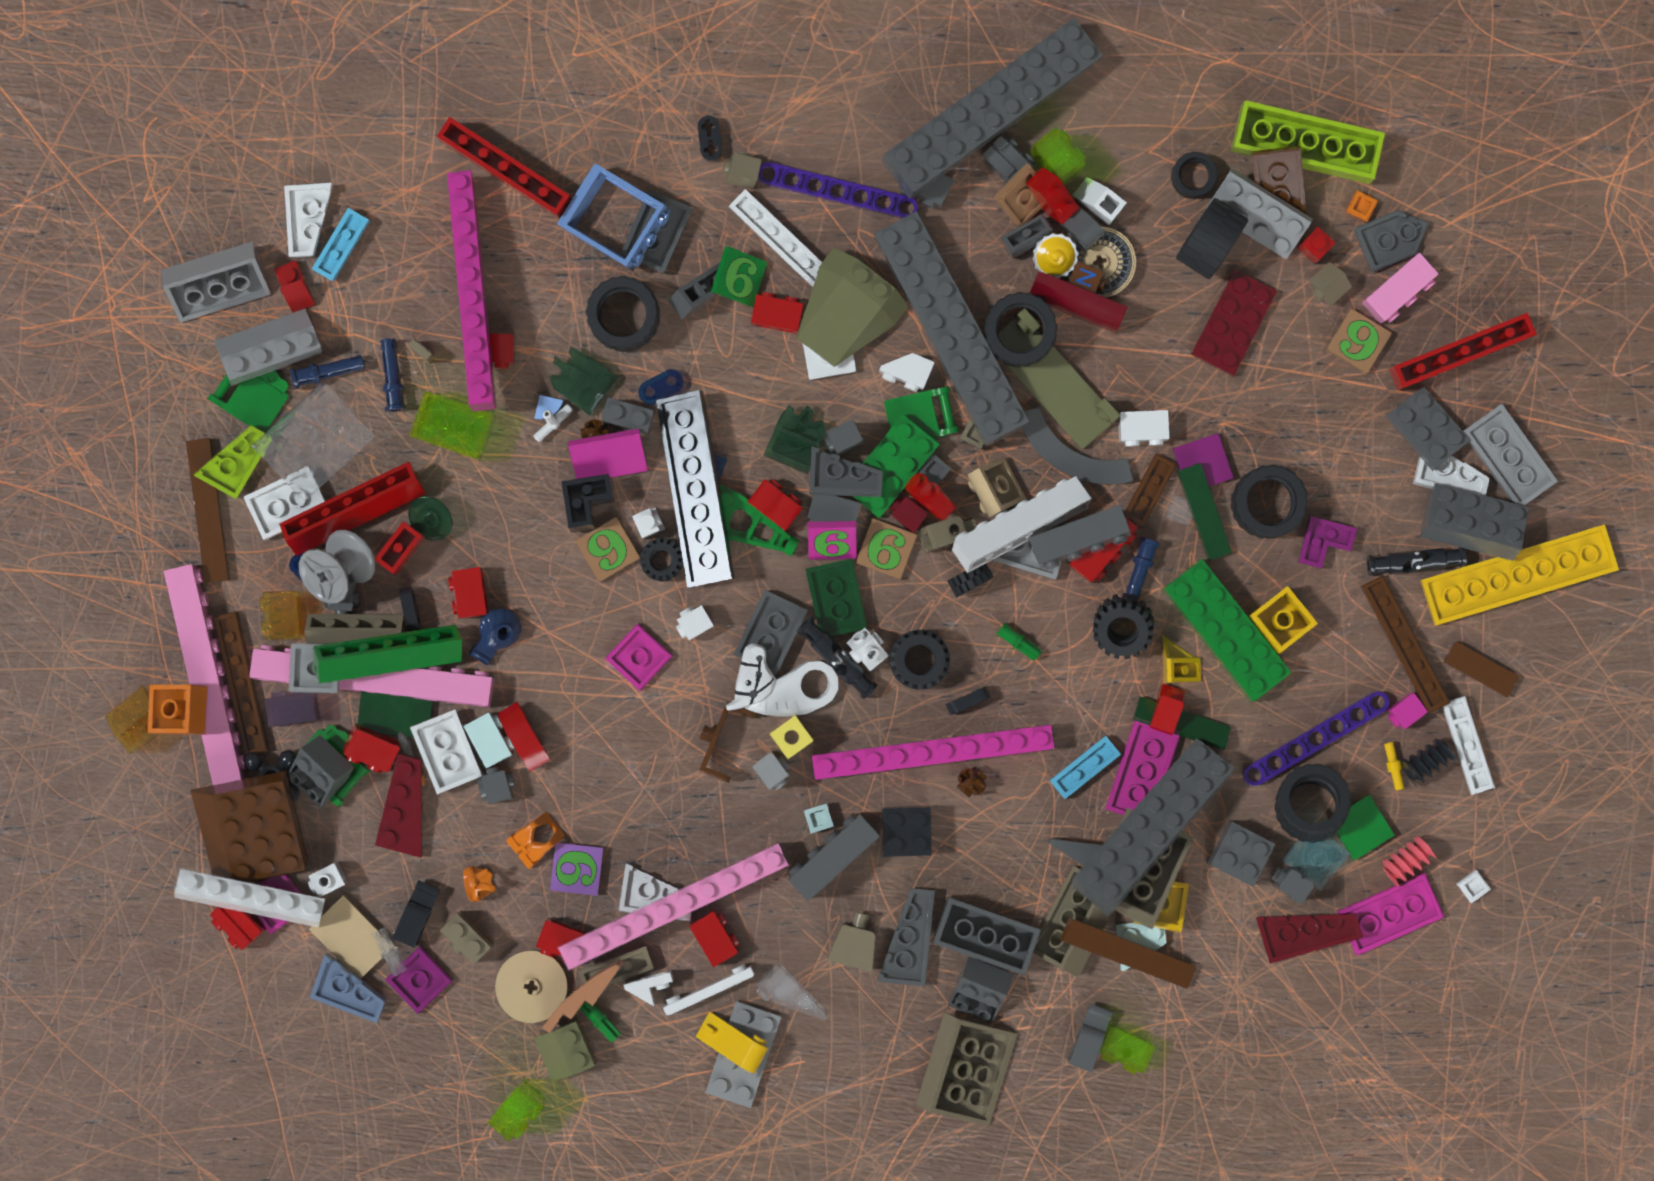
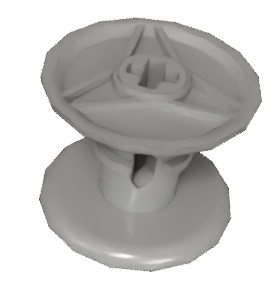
[299,530,375,604]

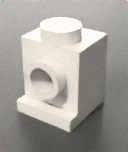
[632,508,665,539]

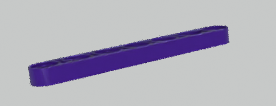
[758,162,918,219]
[1243,692,1389,786]

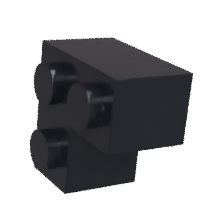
[561,474,615,533]

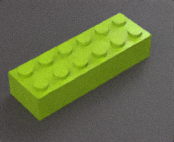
[1230,100,1385,184]

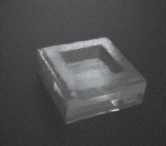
[1165,495,1192,526]

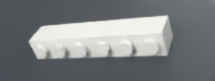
[952,476,1091,573]
[175,869,325,927]

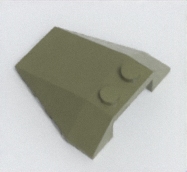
[796,248,908,367]

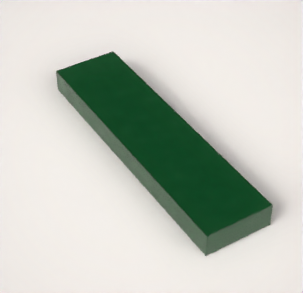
[1177,463,1232,561]
[1133,696,1231,751]

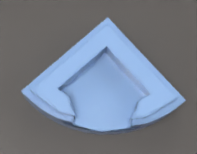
[535,395,564,420]

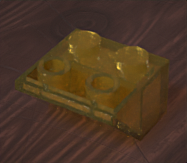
[260,591,303,641]
[105,686,159,754]

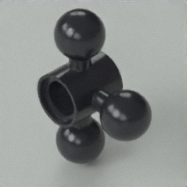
[245,750,300,802]

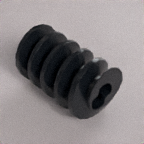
[1401,739,1457,787]

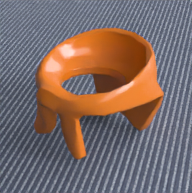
[463,865,496,902]

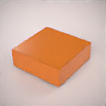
[1345,190,1378,223]

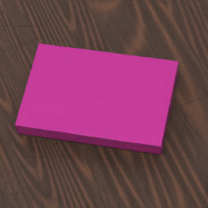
[568,429,648,479]

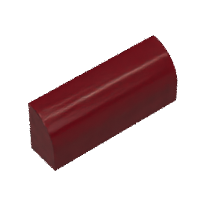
[1029,271,1128,334]

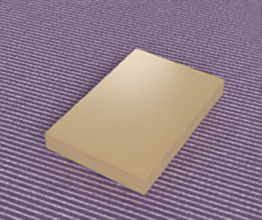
[309,895,394,979]

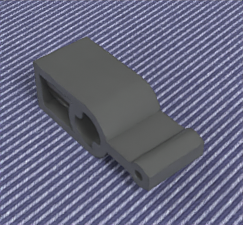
[1068,1003,1113,1072]

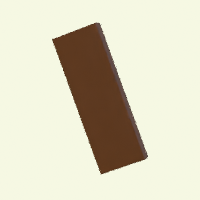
[1123,453,1177,528]
[1443,641,1519,697]

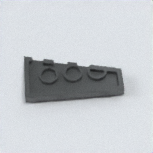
[877,888,935,987]

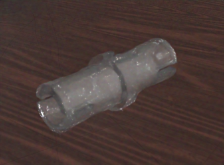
[371,927,408,977]

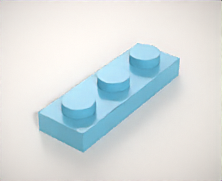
[312,208,370,282]
[1049,736,1121,799]

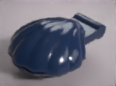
[469,608,522,665]

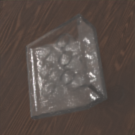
[251,382,375,502]

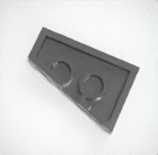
[809,446,883,497]

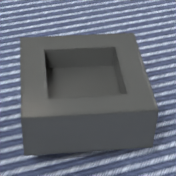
[917,454,951,485]

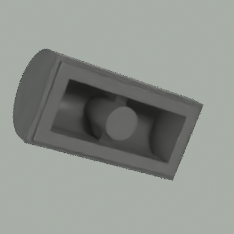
[1001,214,1054,259]

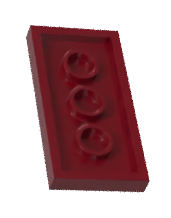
[1191,270,1277,377]

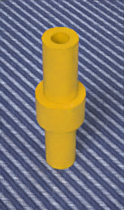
[1384,742,1405,791]

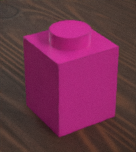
[1387,693,1428,729]

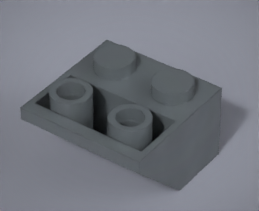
[287,735,354,808]
[948,956,1013,1023]

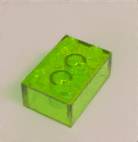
[409,391,496,462]

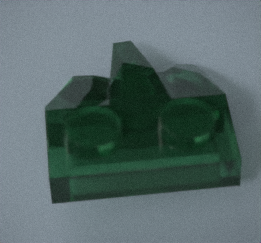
[549,347,618,416]
[764,405,825,475]

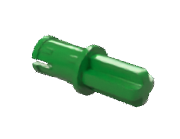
[996,622,1042,661]
[579,1002,621,1042]

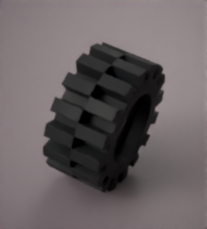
[640,538,684,582]
[947,563,994,598]

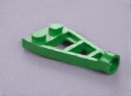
[720,485,800,557]

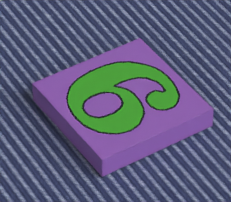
[550,842,604,896]

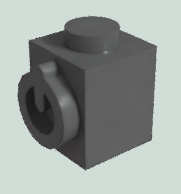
[324,582,361,614]
[478,766,515,804]

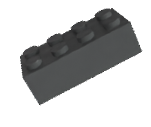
[1420,483,1529,561]
[788,813,880,901]
[933,896,1041,975]

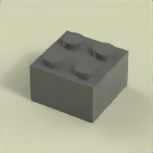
[1207,821,1275,887]

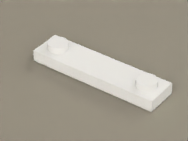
[1442,696,1495,795]
[663,964,755,1016]

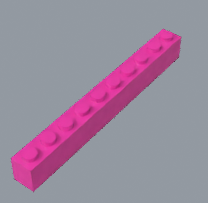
[447,170,497,412]
[812,724,1054,780]

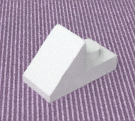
[624,970,674,1006]

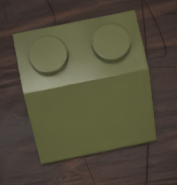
[534,1019,597,1082]

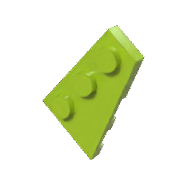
[193,425,273,499]

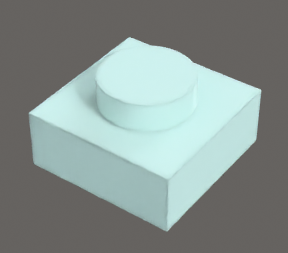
[804,803,834,833]

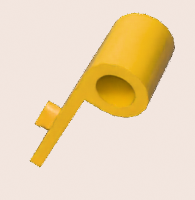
[695,1012,769,1074]

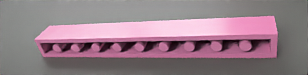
[164,564,248,785]
[249,645,494,708]
[558,843,789,970]

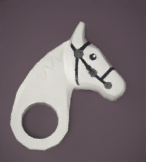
[726,643,838,717]

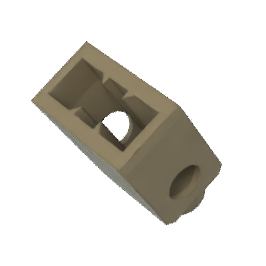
[917,516,976,553]
[827,912,875,972]

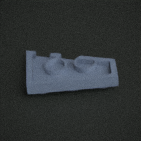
[310,952,386,1023]

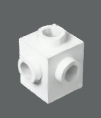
[847,628,888,671]

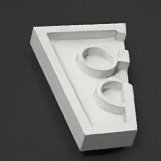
[284,183,333,258]
[1413,456,1490,496]
[619,863,692,921]

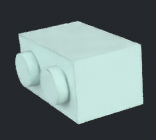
[464,712,514,769]

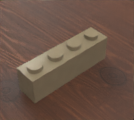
[304,614,406,644]

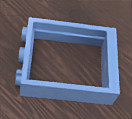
[557,163,671,271]

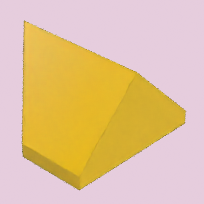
[1162,635,1201,683]

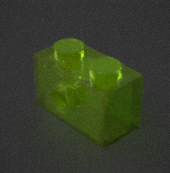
[1099,1024,1155,1075]

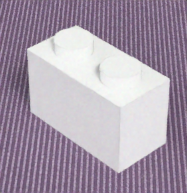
[1118,410,1169,447]

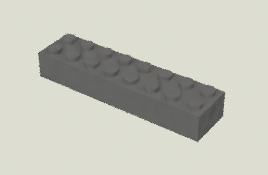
[1072,738,1234,916]

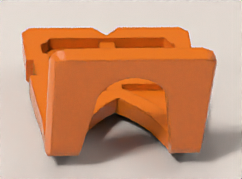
[506,812,565,869]

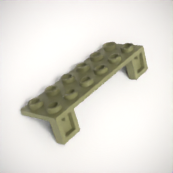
[998,308,1120,449]

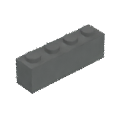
[1029,505,1131,570]

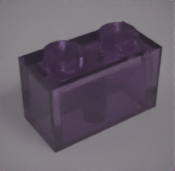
[265,691,320,727]

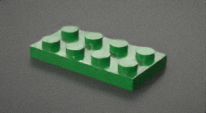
[853,414,940,518]

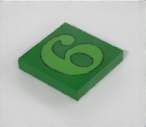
[711,246,767,307]

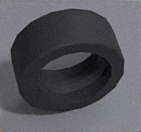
[1171,152,1218,199]

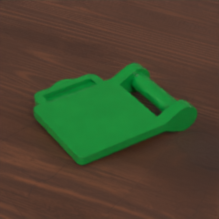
[207,371,289,433]
[884,386,959,440]
[307,725,371,808]

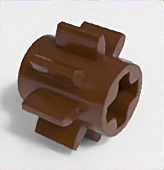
[580,419,610,439]
[957,766,987,797]

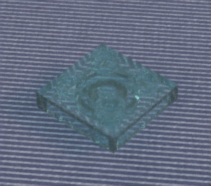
[1282,837,1350,891]

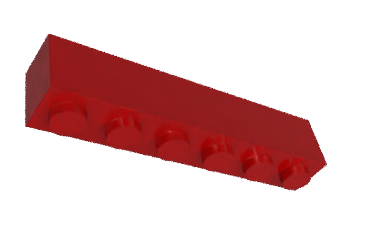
[436,116,572,219]
[1389,312,1537,391]
[279,461,426,556]

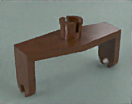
[699,701,757,783]

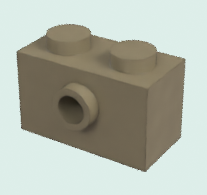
[440,911,494,965]

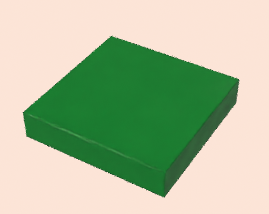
[1327,794,1395,861]

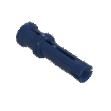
[380,338,406,412]
[290,355,365,390]
[1126,537,1161,599]

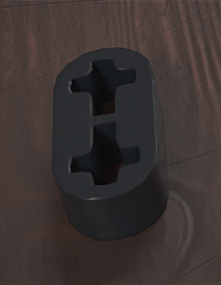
[698,116,722,162]
[399,587,422,632]
[945,686,991,715]

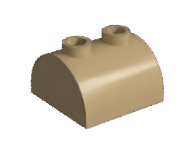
[967,457,1026,518]

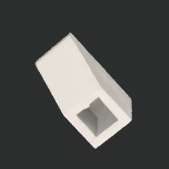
[1072,177,1127,225]
[879,353,934,392]

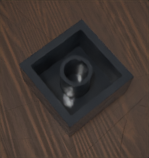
[882,806,932,857]

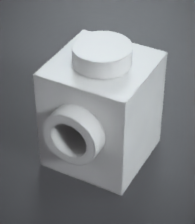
[676,605,714,641]
[308,862,349,897]

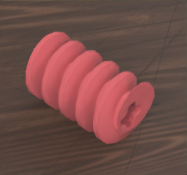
[1383,836,1436,888]

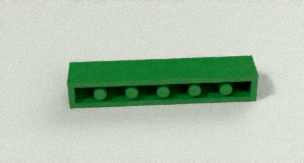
[313,625,462,684]

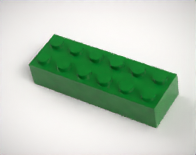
[1161,559,1292,702]

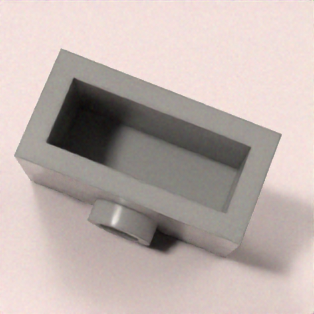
[752,751,790,790]

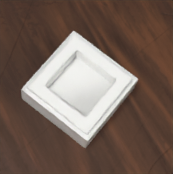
[1456,869,1491,903]

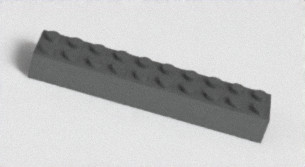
[881,18,1103,199]
[874,211,1029,447]

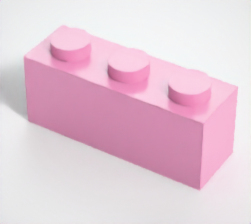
[1362,253,1438,324]

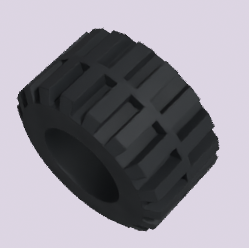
[1093,593,1154,659]
[889,630,950,690]

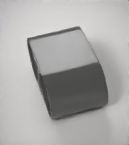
[1058,205,1105,250]

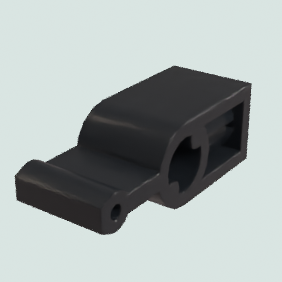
[392,880,441,948]

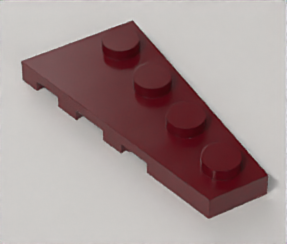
[375,753,423,858]
[1256,914,1363,964]

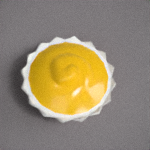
[1032,233,1079,279]

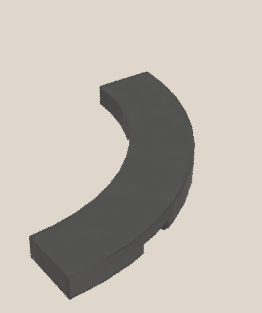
[1022,407,1133,485]

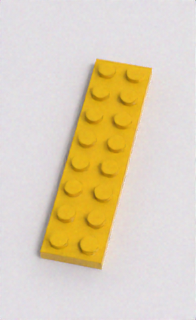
[1420,524,1619,626]

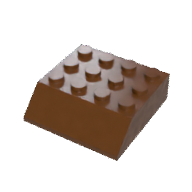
[190,771,308,882]

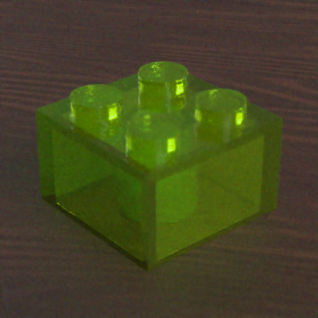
[1030,127,1086,186]
[487,1079,545,1142]

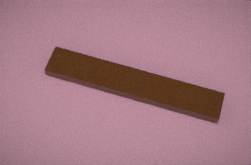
[186,438,230,583]
[1360,575,1450,714]
[213,611,270,756]
[1060,917,1196,989]

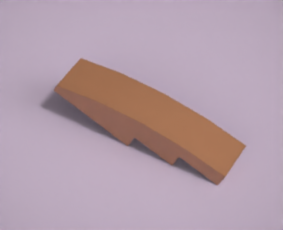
[542,959,623,1033]

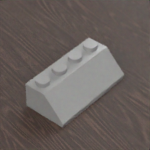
[161,241,271,323]
[214,309,322,386]

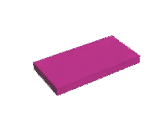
[1105,721,1180,815]
[1336,872,1444,956]

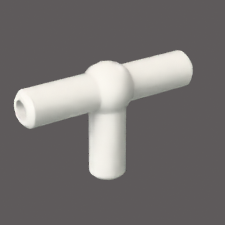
[534,404,573,442]

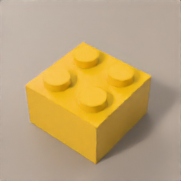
[1248,586,1318,655]

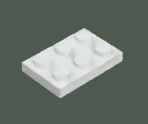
[244,466,326,540]
[410,709,482,794]

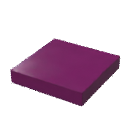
[1172,433,1233,487]
[385,946,453,1014]

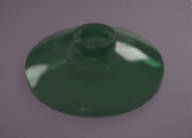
[408,496,453,541]

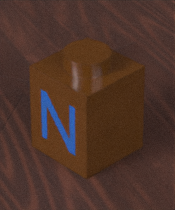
[1068,262,1107,294]

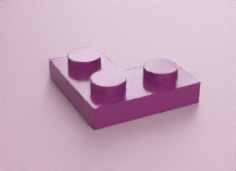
[1297,516,1357,569]

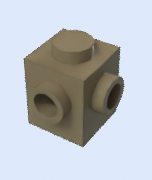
[723,152,761,189]
[1308,262,1352,306]

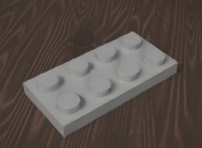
[1206,169,1313,259]
[1463,404,1558,506]
[705,1000,782,1108]

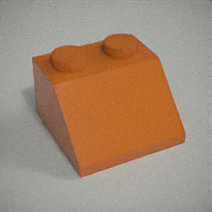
[148,684,207,735]

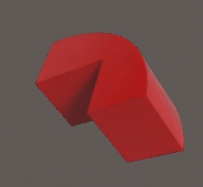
[497,701,550,772]

